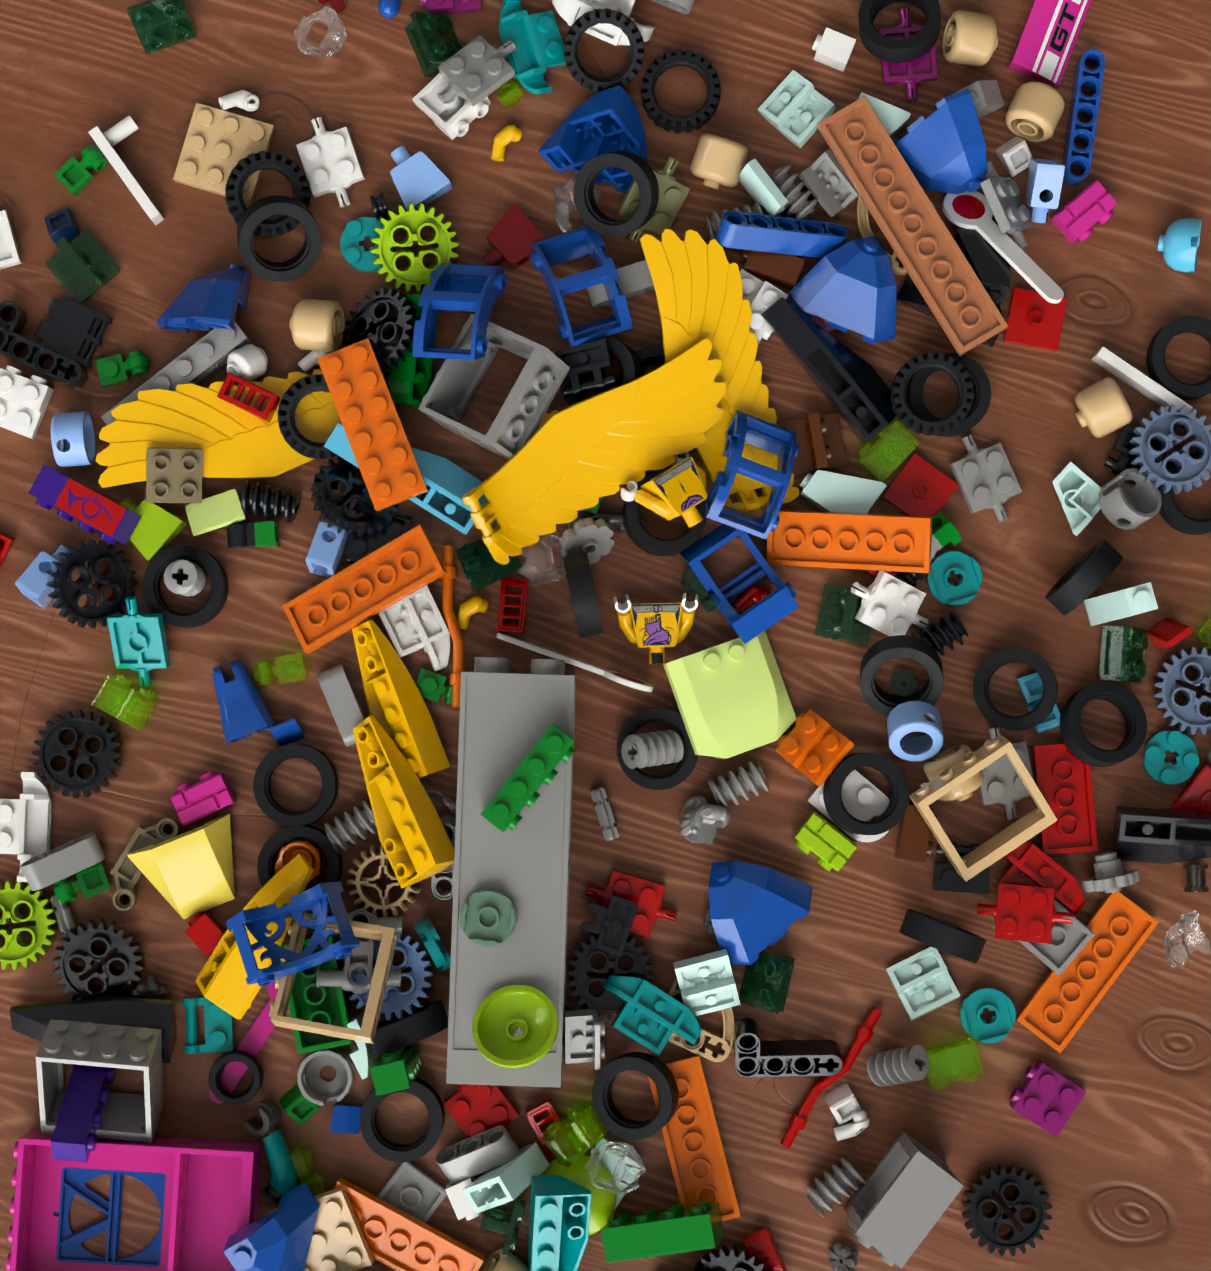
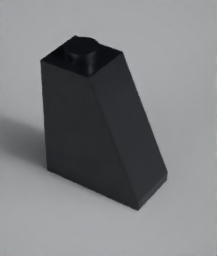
[953,227,1011,304]

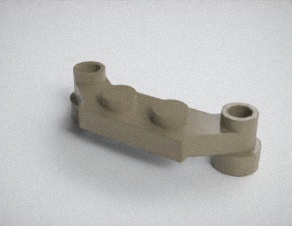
[110,818,180,911]

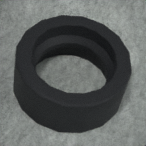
[208,1050,263,1105]

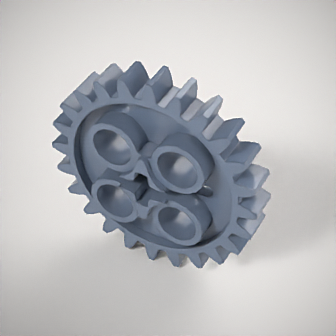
[1129,404,1211,494]
[1152,647,1211,735]

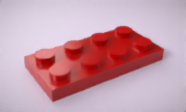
[1032,743,1098,855]

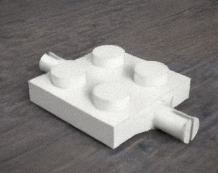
[296,117,365,208]
[851,571,929,636]

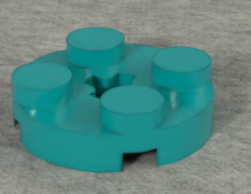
[340,217,395,272]
[926,551,982,606]
[1142,731,1199,784]
[413,918,451,972]
[959,987,1016,1043]

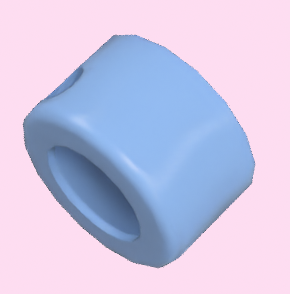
[51,411,96,467]
[887,701,943,762]

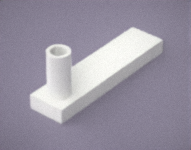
[88,115,165,225]
[1091,347,1193,414]

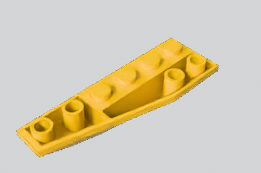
[352,620,450,779]
[353,716,455,889]
[195,854,313,1020]

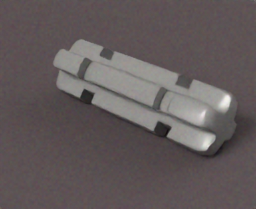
[591,787,620,841]
[50,895,78,938]

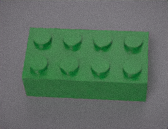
[281,935,354,1054]
[601,1200,724,1263]

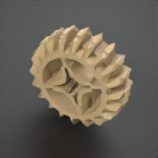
[347,844,421,917]

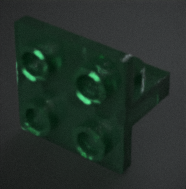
[127,0,196,54]
[405,11,463,77]
[46,230,121,304]
[456,539,523,592]
[814,583,872,646]
[1099,625,1148,683]
[739,951,795,1014]
[480,1192,526,1257]

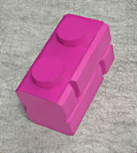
[1051,180,1117,243]
[170,770,237,826]

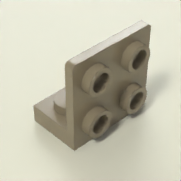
[144,447,203,503]

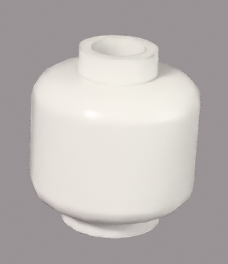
[227,344,268,381]

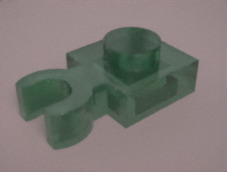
[680,568,717,614]

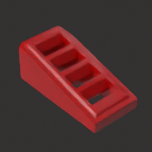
[217,372,281,423]
[496,578,529,634]
[1146,618,1192,649]
[525,1098,575,1160]

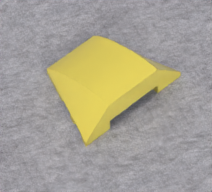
[127,813,235,919]

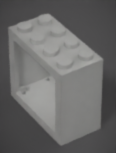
[418,313,570,460]
[36,1019,164,1143]
[844,1130,964,1269]

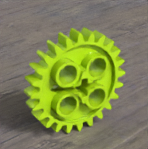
[370,202,459,292]
[0,880,58,970]

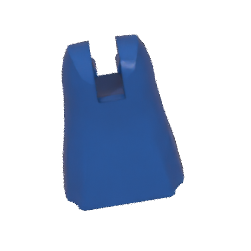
[212,659,276,744]

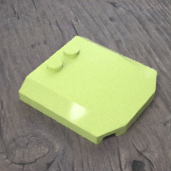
[663,631,796,759]

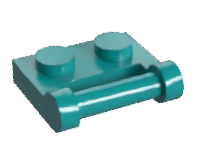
[182,996,235,1054]

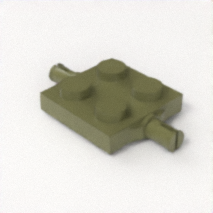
[617,156,690,244]

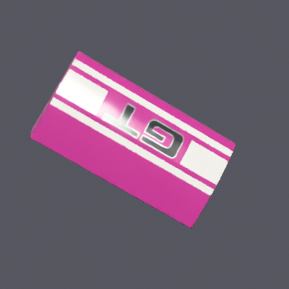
[1008,0,1092,87]

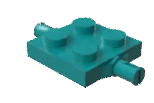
[107,596,171,687]

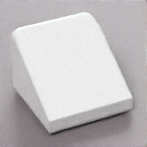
[995,136,1033,177]
[824,1083,862,1126]

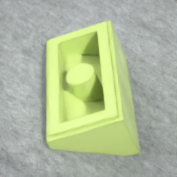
[185,489,246,536]

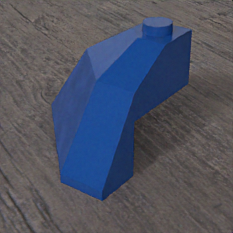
[539,85,647,194]
[892,89,987,194]
[788,236,897,343]
[157,265,251,333]
[708,861,813,965]
[223,1182,320,1271]

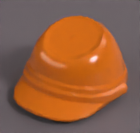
[274,840,321,883]

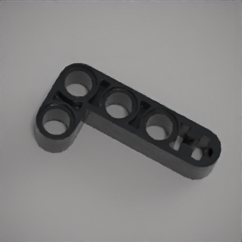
[0,301,88,388]
[734,1018,843,1078]

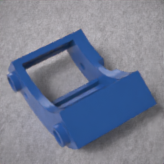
[530,226,633,347]
[413,263,507,361]
[705,410,800,539]
[680,524,799,644]

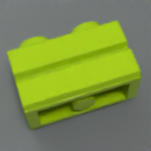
[793,811,858,872]

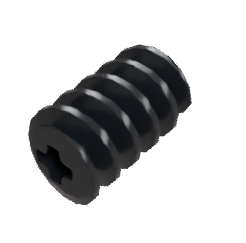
[241,479,301,524]
[911,611,969,666]

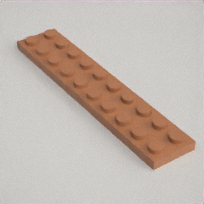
[817,96,1008,356]

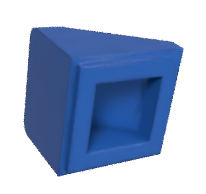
[270,718,305,746]
[330,1102,363,1134]

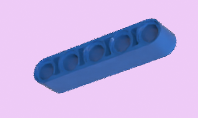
[1062,49,1105,186]
[716,211,849,258]

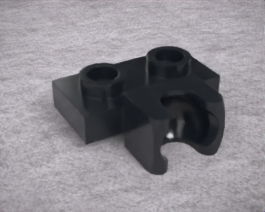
[580,895,639,957]

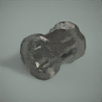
[1183,863,1209,892]

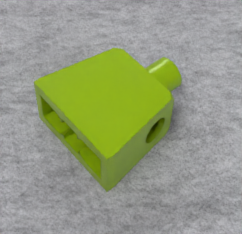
[120,497,187,562]

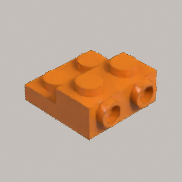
[775,709,854,787]

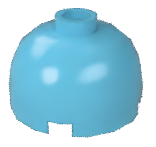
[1158,218,1201,273]

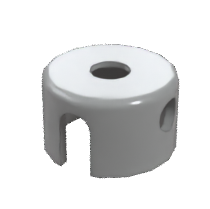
[1099,468,1162,530]
[297,1047,355,1106]

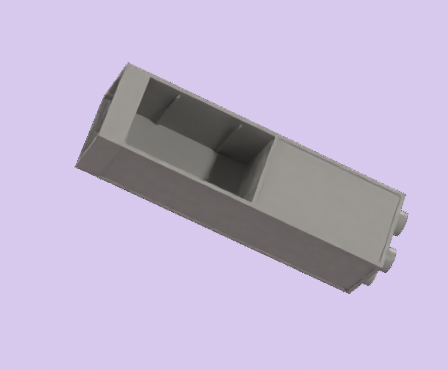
[446,657,576,1088]

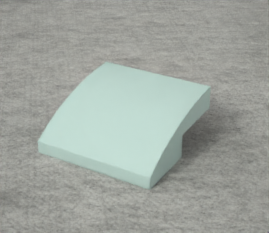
[758,70,836,148]
[739,159,789,216]
[886,947,960,1021]
[673,949,741,1016]
[347,1013,374,1080]

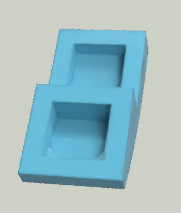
[1017,672,1061,734]

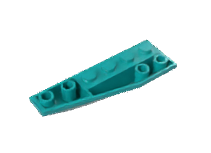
[527,1175,591,1271]

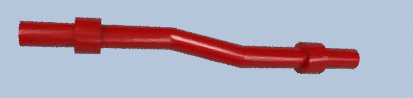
[780,1007,882,1148]

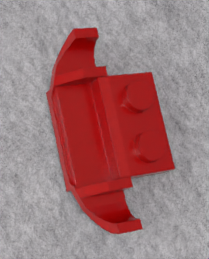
[995,842,1085,915]

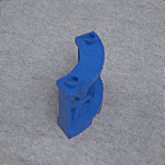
[226,882,360,987]

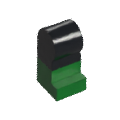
[227,521,280,549]

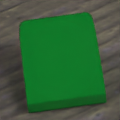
[279,1083,321,1125]

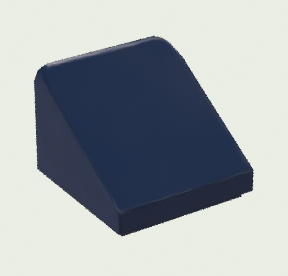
[44,207,82,248]

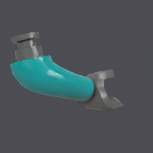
[243,1100,299,1204]

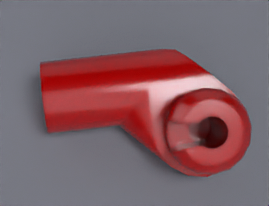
[732,587,772,613]

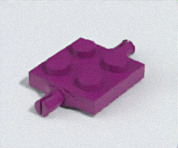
[879,8,938,101]

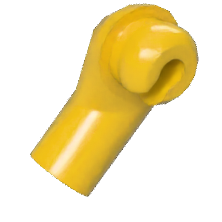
[491,125,522,162]
[457,596,489,630]

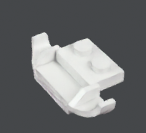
[552,0,655,46]
[377,585,450,672]
[0,772,53,882]

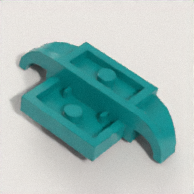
[497,0,566,95]
[603,975,702,1055]

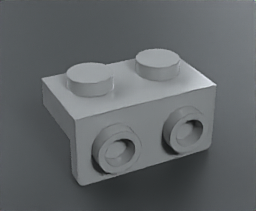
[799,149,859,217]
[564,1009,605,1070]

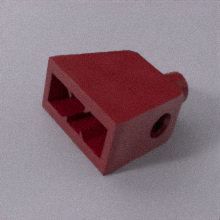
[482,203,546,270]

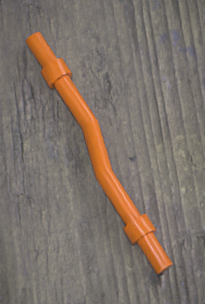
[440,545,464,708]

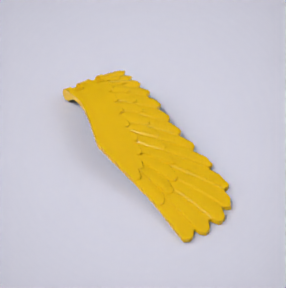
[639,229,799,514]
[462,338,727,565]
[95,369,385,488]

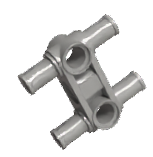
[317,909,402,994]

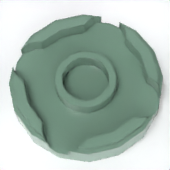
[460,889,517,946]

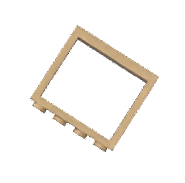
[909,734,1057,882]
[269,912,398,1044]

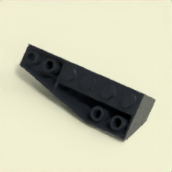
[761,297,897,442]
[1112,806,1211,864]
[10,996,177,1063]

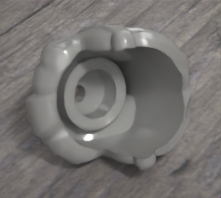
[679,796,731,845]

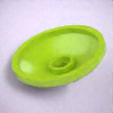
[472,985,559,1068]
[541,1153,616,1236]

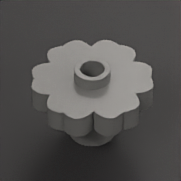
[559,516,615,564]
[1082,851,1141,893]

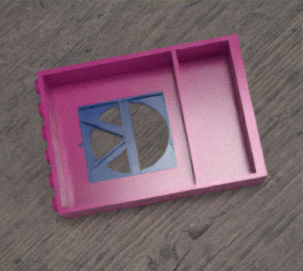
[6,1129,262,1271]

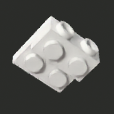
[412,73,491,140]
[740,269,788,344]
[0,365,54,440]

